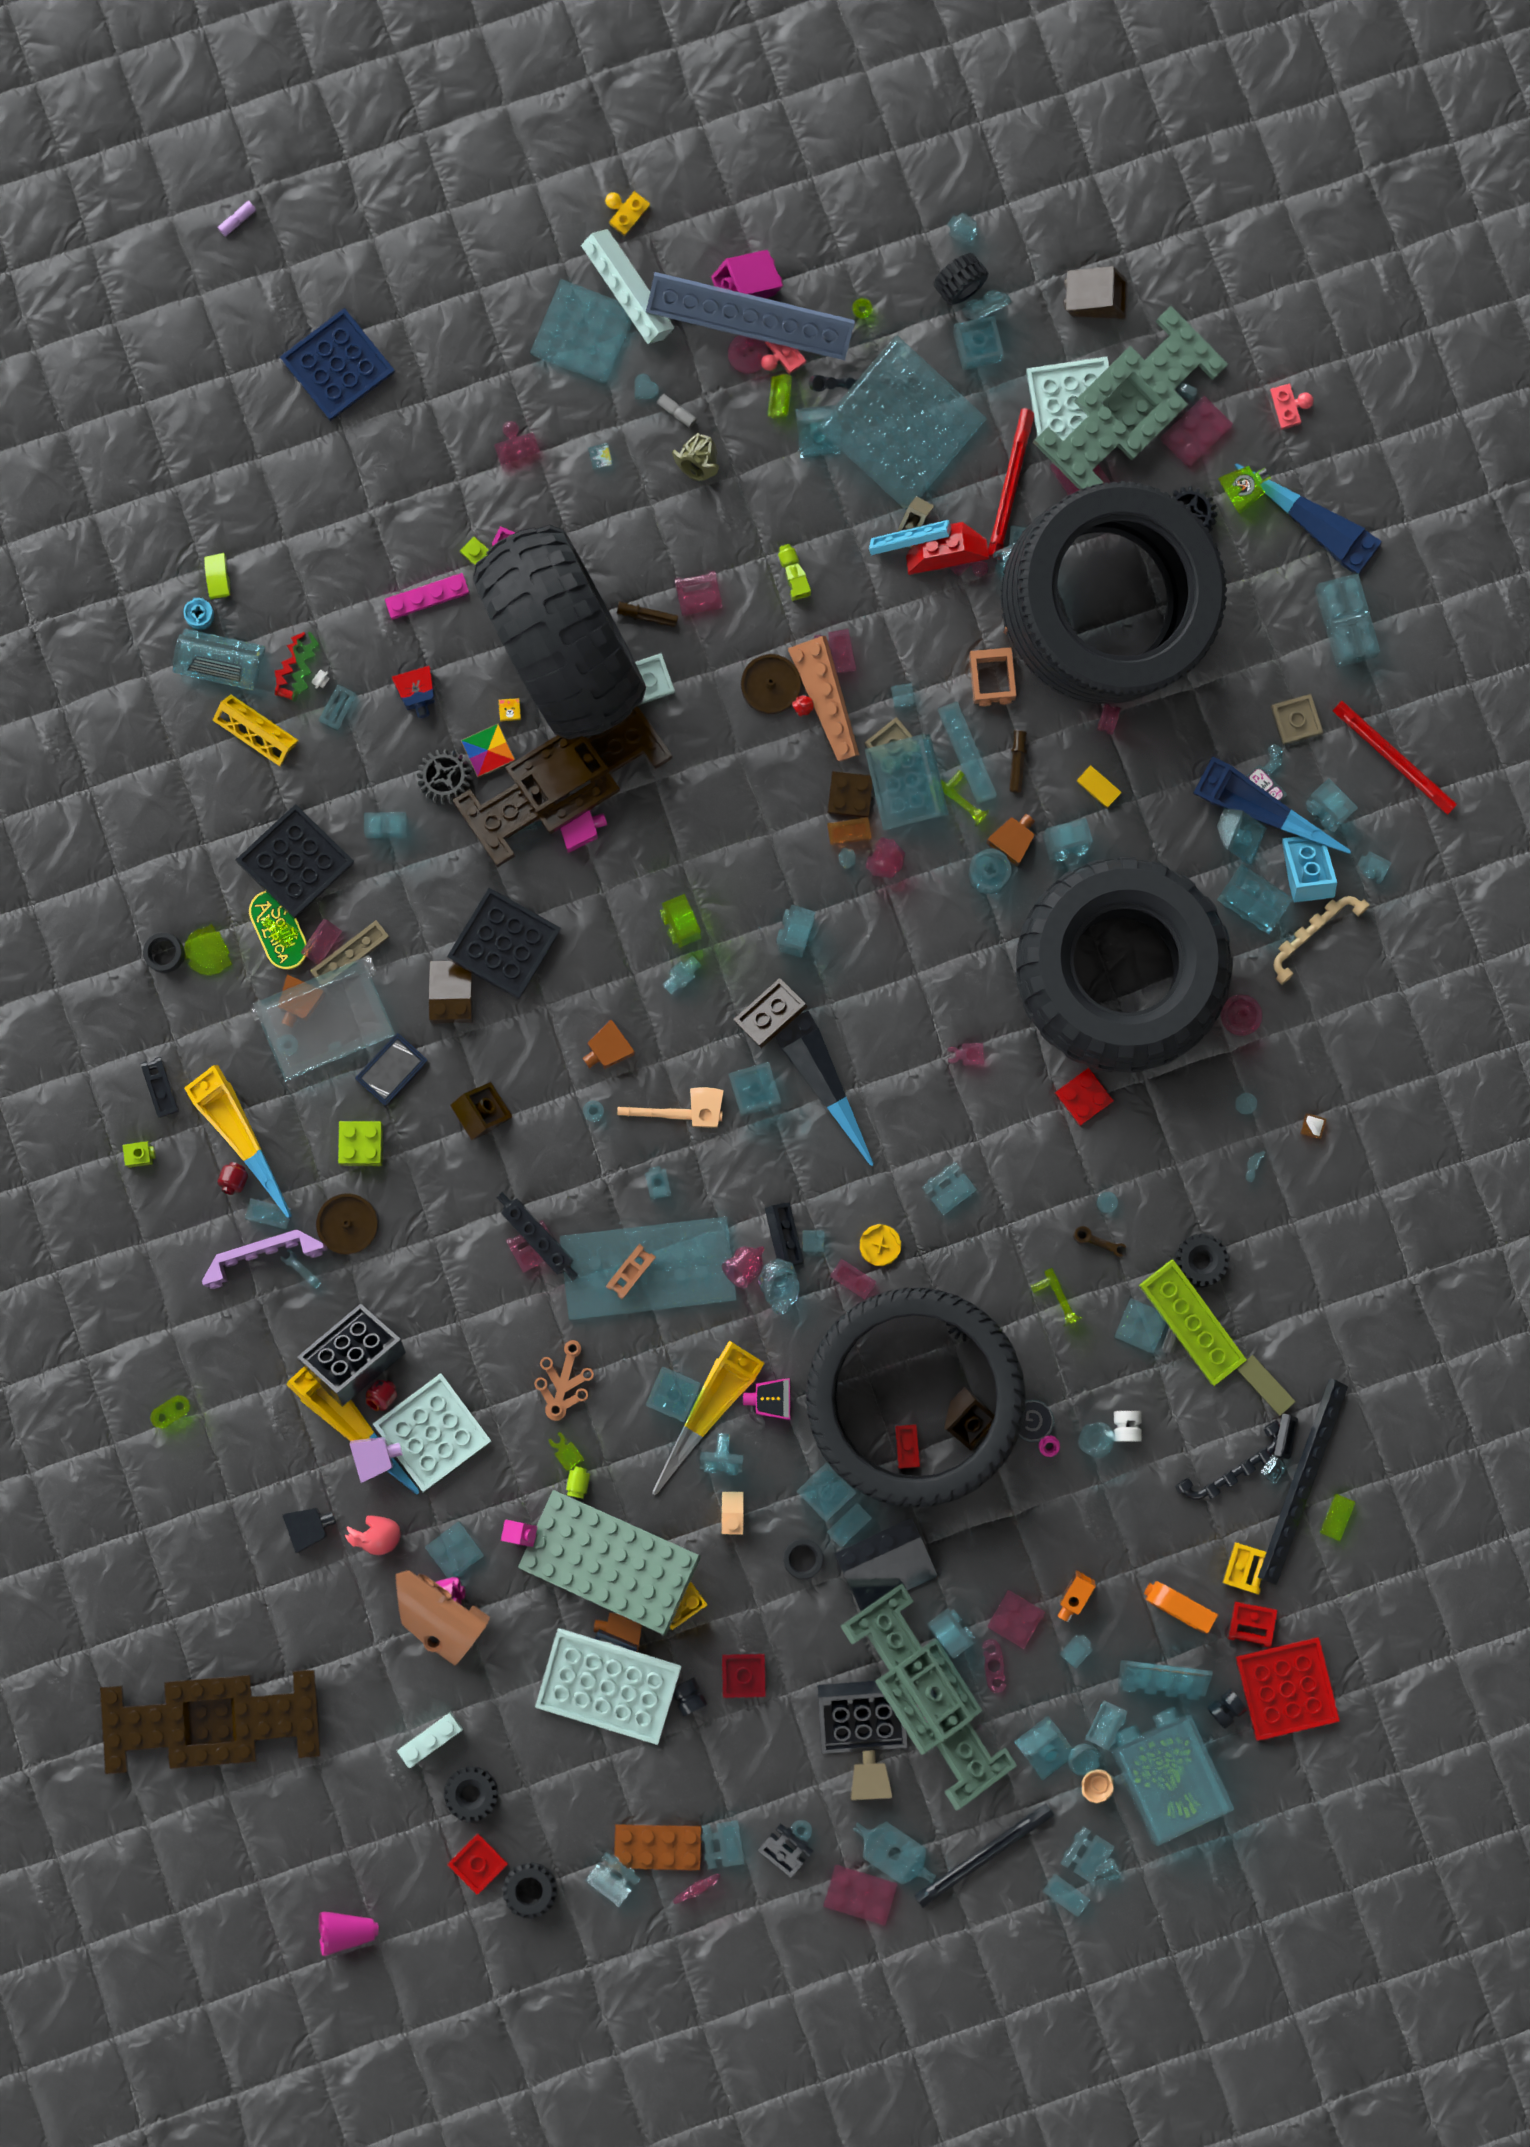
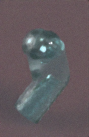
[1262,744,1283,776]

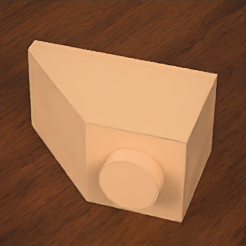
[722,1492,743,1535]

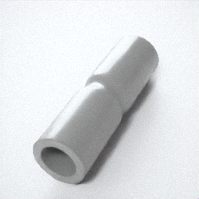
[657,394,697,428]

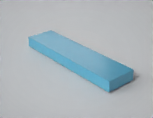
[869,520,951,555]

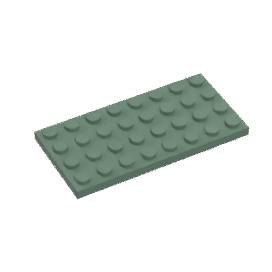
[518,1490,701,1635]

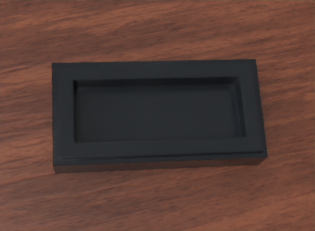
[1274,1414,1298,1459]

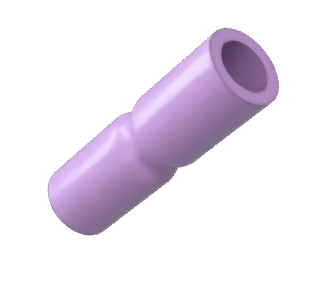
[218,201,256,237]

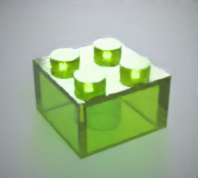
[660,894,702,948]

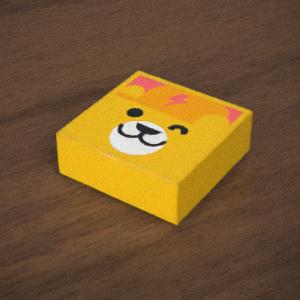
[499,698,521,722]

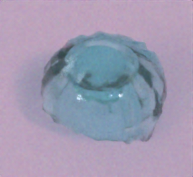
[1078,1422,1115,1459]

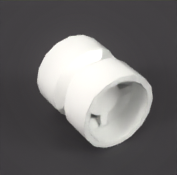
[1114,1411,1142,1442]

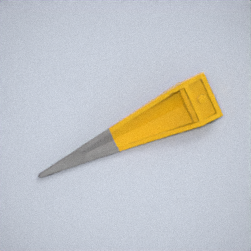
[652,1341,765,1495]

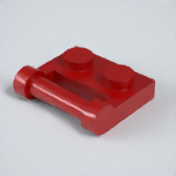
[1228,1602,1277,1648]

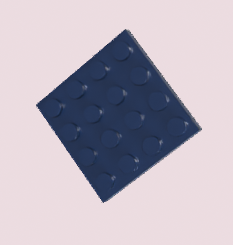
[280,308,395,421]

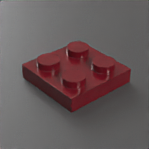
[722,1654,766,1698]

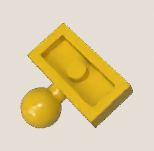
[605,191,650,237]

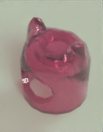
[721,1246,765,1288]

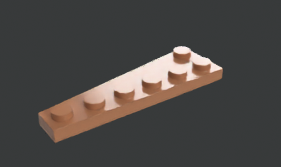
[788,636,859,761]

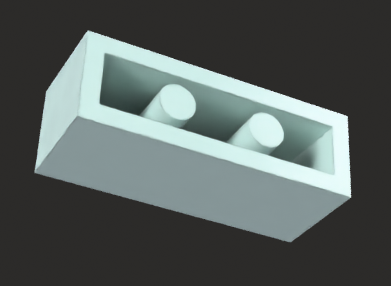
[397,1712,464,1768]

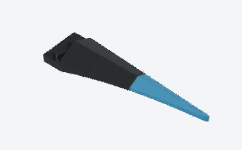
[775,1010,873,1166]

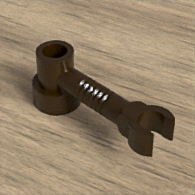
[1073,1226,1126,1257]

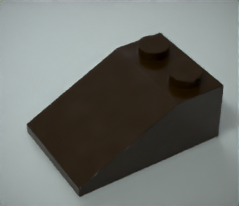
[429,961,473,1024]

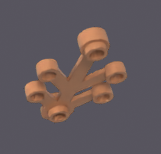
[535,1340,594,1421]

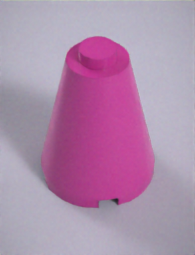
[319,1912,378,1955]

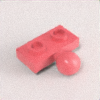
[761,341,806,374]
[1270,384,1314,430]

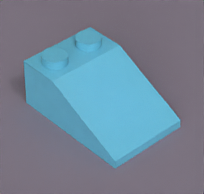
[1282,836,1337,903]

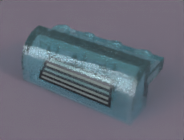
[173,629,265,690]

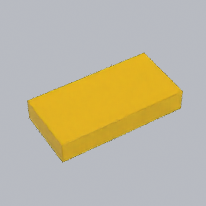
[1076,765,1121,808]

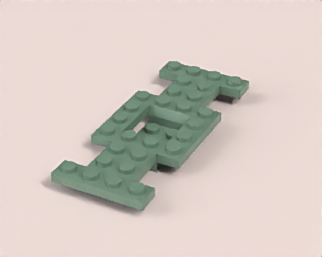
[1033,306,1228,490]

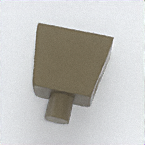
[851,1750,892,1800]

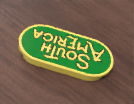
[249,891,308,970]

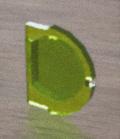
[184,924,232,976]

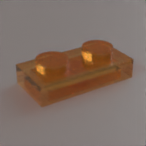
[827,818,871,845]

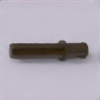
[617,601,678,627]
[1009,730,1027,793]

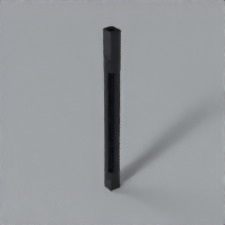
[914,1803,1054,1908]

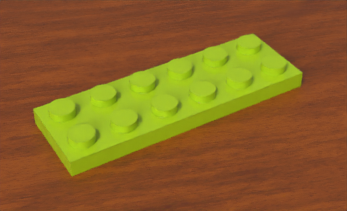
[1139,1259,1246,1386]

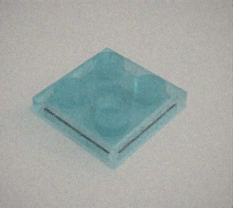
[962,290,1011,321]
[1114,1298,1166,1354]
[425,1521,485,1578]
[1085,1701,1127,1750]

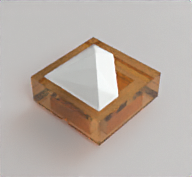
[1300,1113,1326,1139]

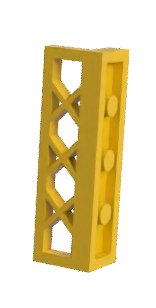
[213,694,298,766]

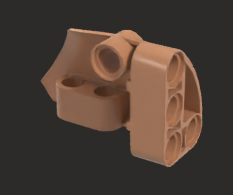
[396,1570,490,1666]

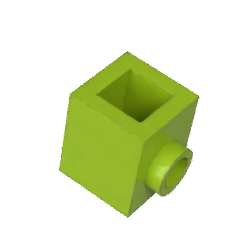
[123,1141,156,1168]

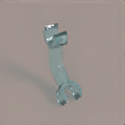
[281,1249,321,1289]

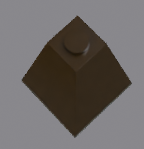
[944,1387,995,1451]

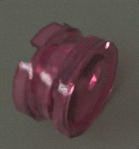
[1097,704,1121,735]

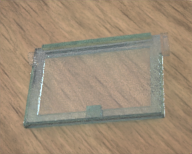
[250,955,395,1081]

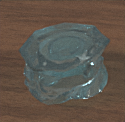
[757,1259,800,1315]

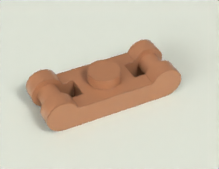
[606,1244,656,1300]

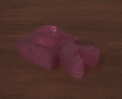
[947,1043,984,1066]

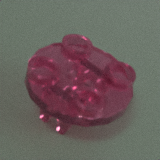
[728,335,768,375]

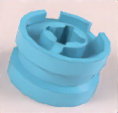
[183,598,214,630]

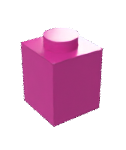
[501,1520,538,1547]

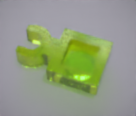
[549,1432,584,1472]

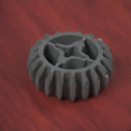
[416,749,473,805]

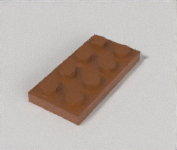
[614,1824,701,1870]

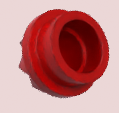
[792,696,814,717]

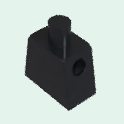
[282,1508,336,1553]

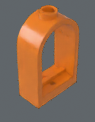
[1144,1581,1218,1634]

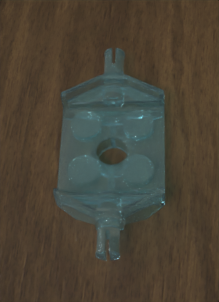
[853,1821,936,1885]

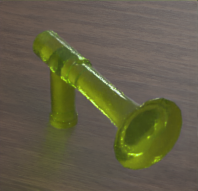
[936,770,989,827]
[1030,1268,1083,1327]

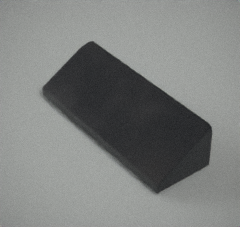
[765,1202,804,1269]

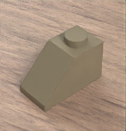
[897,496,934,548]

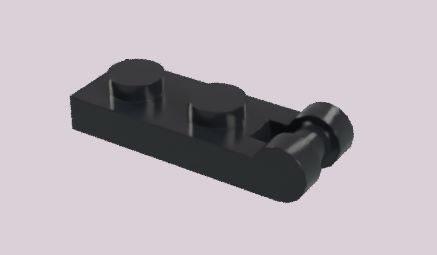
[140,1056,179,1118]

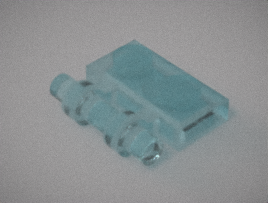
[922,1162,977,1216]
[701,1820,744,1869]
[1061,1827,1114,1883]
[585,1852,641,1907]

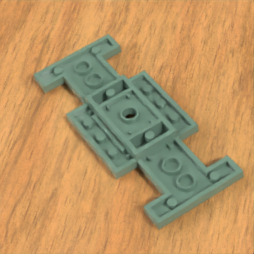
[841,1584,1017,1810]

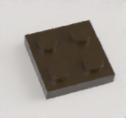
[828,771,873,818]

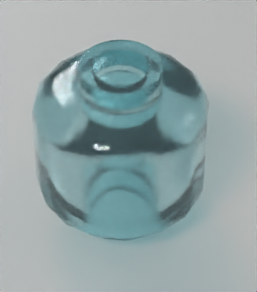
[947,213,979,244]

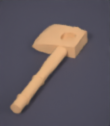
[617,1087,724,1128]

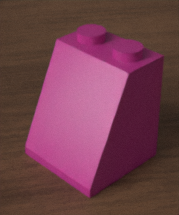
[711,250,783,299]

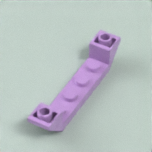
[202,1230,328,1289]

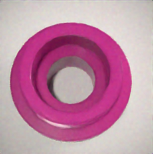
[1039,1436,1060,1457]

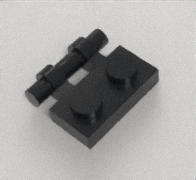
[758,1823,814,1878]

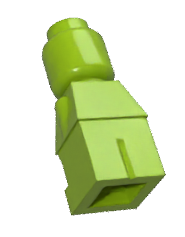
[778,544,811,601]

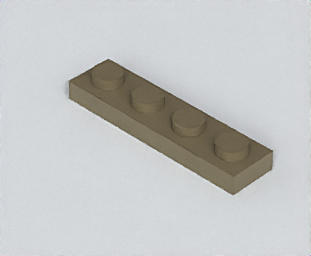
[310,920,390,988]

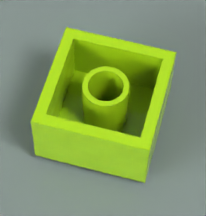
[338,1121,383,1166]

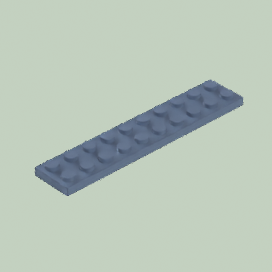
[646,272,855,360]

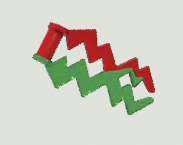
[275,632,319,702]

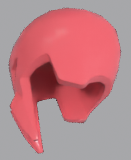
[345,1516,401,1555]

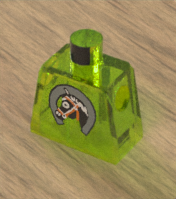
[1218,466,1271,514]

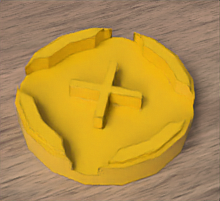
[859,1224,901,1266]

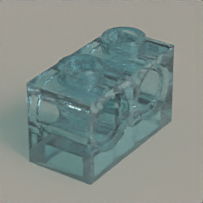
[364,812,408,838]

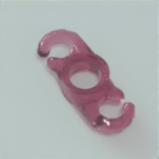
[982,1639,1006,1693]
[673,1874,720,1904]

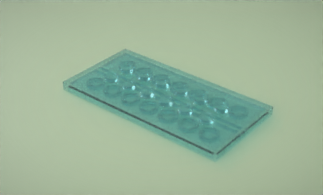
[560,1217,737,1320]

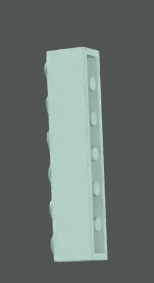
[581,229,674,344]

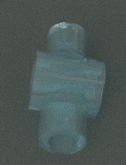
[662,956,702,994]

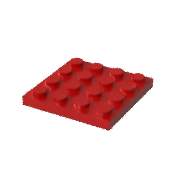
[1235,1637,1340,1741]

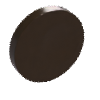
[741,654,801,714]
[316,1193,378,1255]

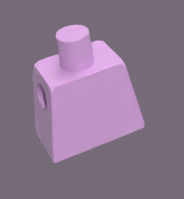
[350,1437,403,1482]

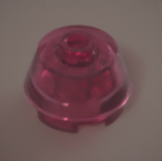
[866,837,905,878]
[1221,994,1262,1036]

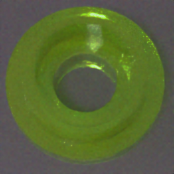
[852,298,873,319]

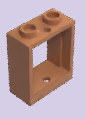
[969,648,1016,706]

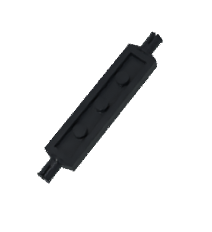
[496,1192,579,1281]

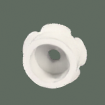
[311,669,329,689]

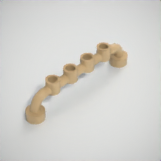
[1274,896,1370,985]

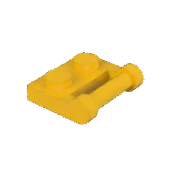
[1223,1542,1266,1595]

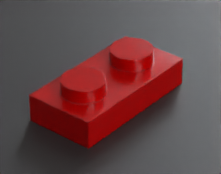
[895,1424,920,1469]

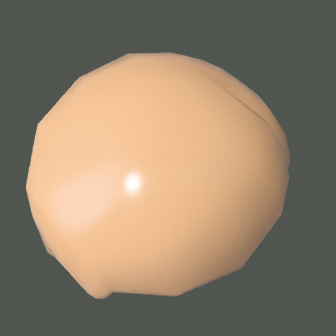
[1082,1769,1114,1803]

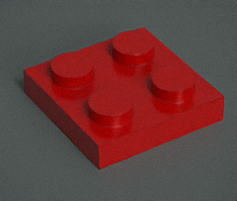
[1055,1068,1113,1126]
[447,1833,508,1895]

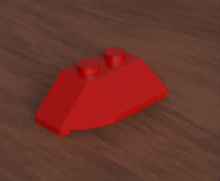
[906,522,989,575]

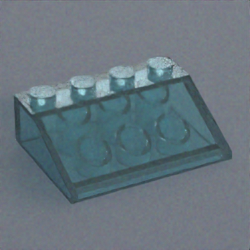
[865,734,949,830]
[1118,1660,1213,1700]

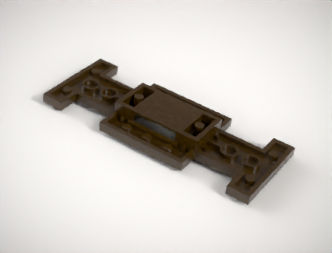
[453,706,673,868]
[100,1670,321,1774]

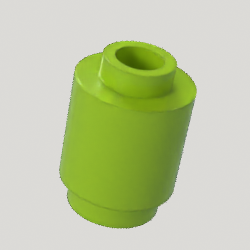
[566,1467,591,1499]

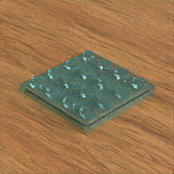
[530,279,632,384]

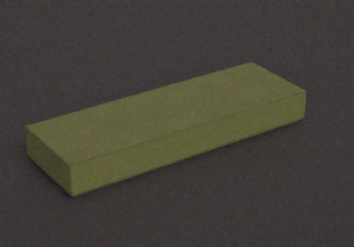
[1236,1355,1295,1416]

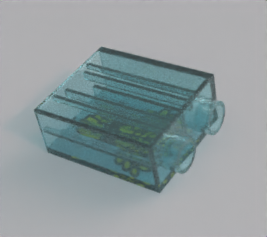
[1109,1706,1235,1846]

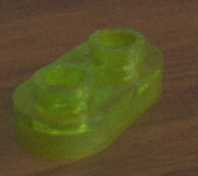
[150,1395,191,1429]

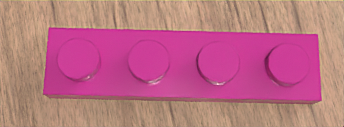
[385,573,470,620]

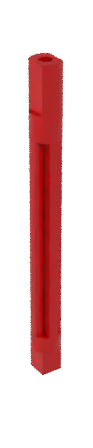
[988,408,1034,558]
[1333,701,1457,815]

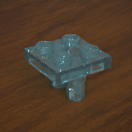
[700,1433,743,1475]

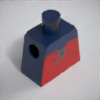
[392,666,435,718]

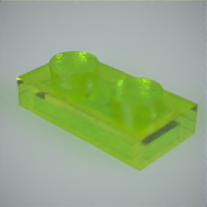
[768,374,792,418]
[1319,1494,1355,1541]

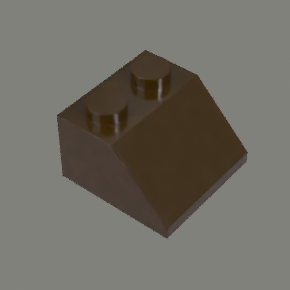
[450,1082,513,1140]

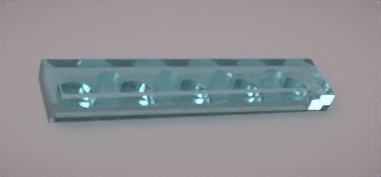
[938,701,997,805]

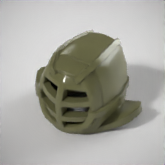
[672,433,719,481]

